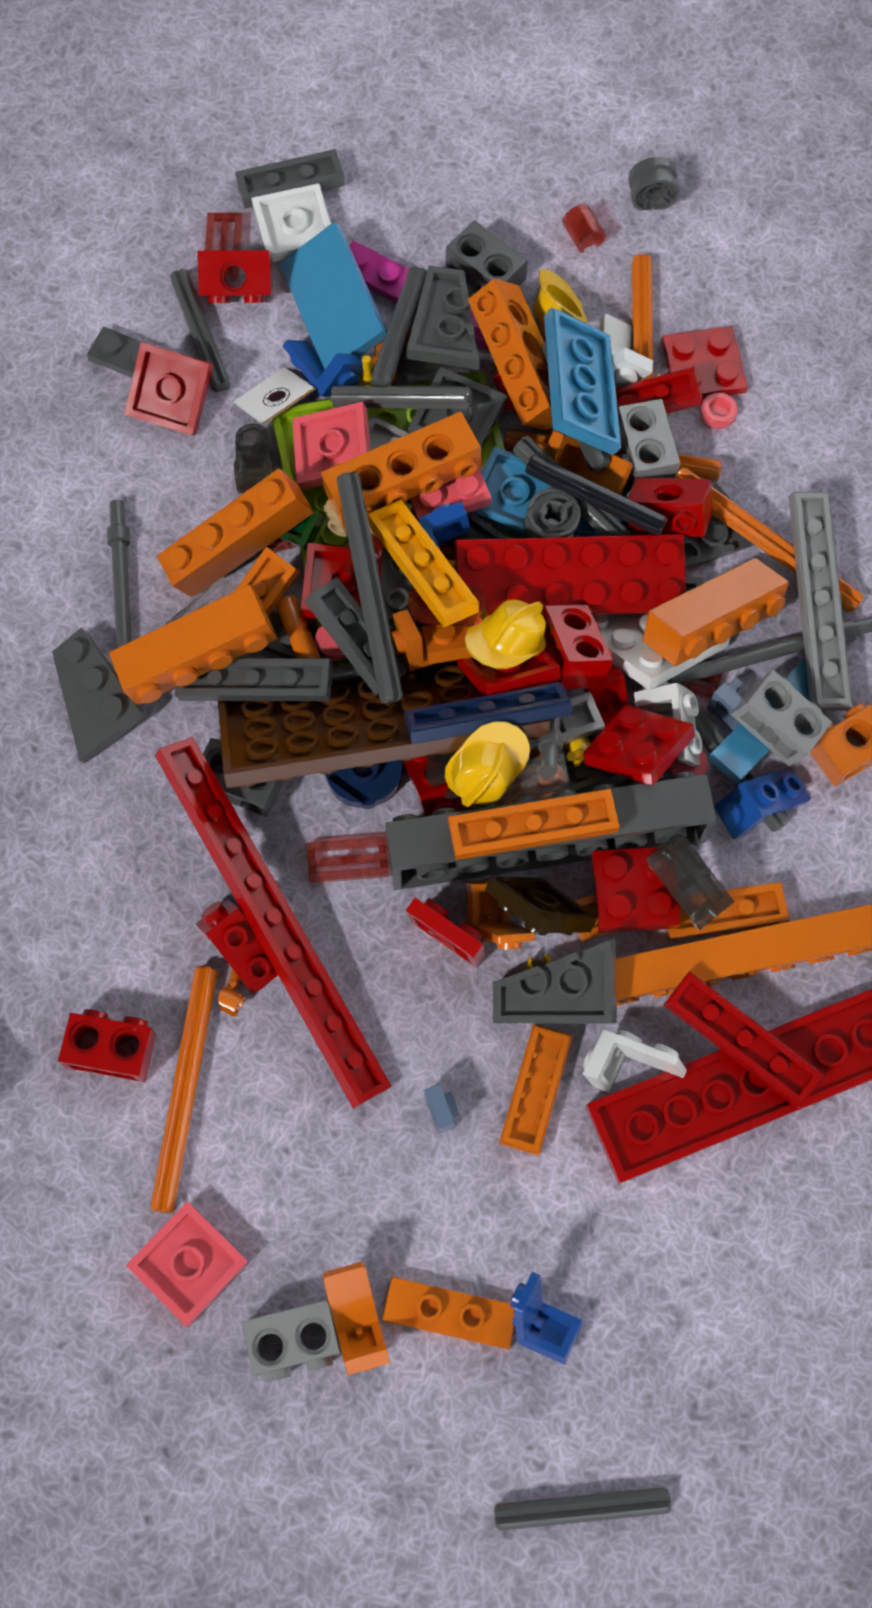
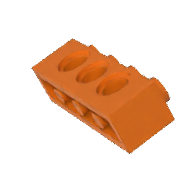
[468,278,552,431]
[320,411,482,528]
[810,703,872,787]

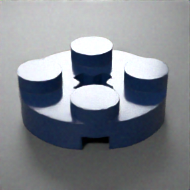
[325,760,402,809]

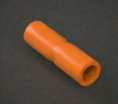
[276,595,322,659]

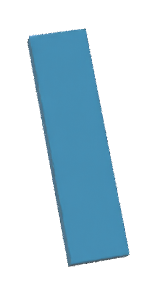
[708,659,810,785]

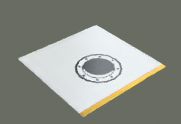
[233,367,315,425]

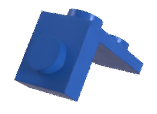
[283,340,363,397]
[418,501,471,550]
[714,768,810,839]
[510,1272,582,1365]

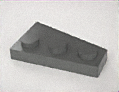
[407,265,480,370]
[52,628,146,763]
[493,939,617,1024]

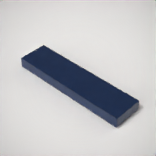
[404,682,572,745]

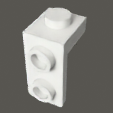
[600,314,653,387]
[634,682,703,767]
[583,1029,687,1093]

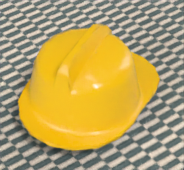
[532,269,589,337]
[464,599,546,669]
[445,721,530,808]

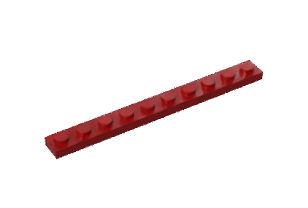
[154,736,392,1109]

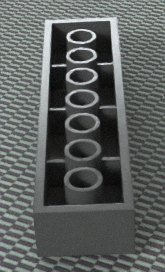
[385,772,717,891]

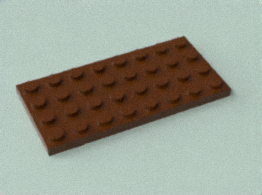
[218,660,550,788]

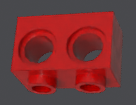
[542,605,613,689]
[58,1009,157,1083]

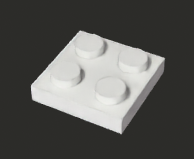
[251,183,331,263]

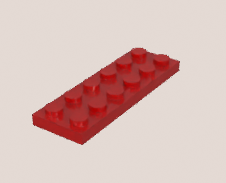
[454,534,686,620]

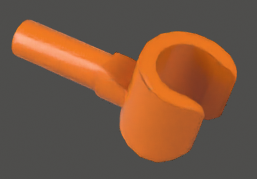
[218,969,245,1017]

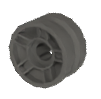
[628,157,680,211]
[524,488,581,538]

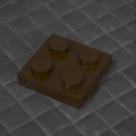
[485,876,597,936]

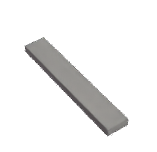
[788,492,853,711]

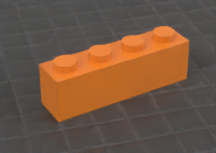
[156,468,314,597]
[642,558,789,667]
[108,584,278,706]

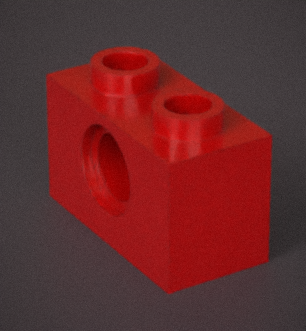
[197,250,273,303]
[628,478,712,537]

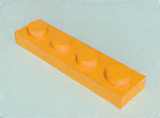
[367,500,479,628]

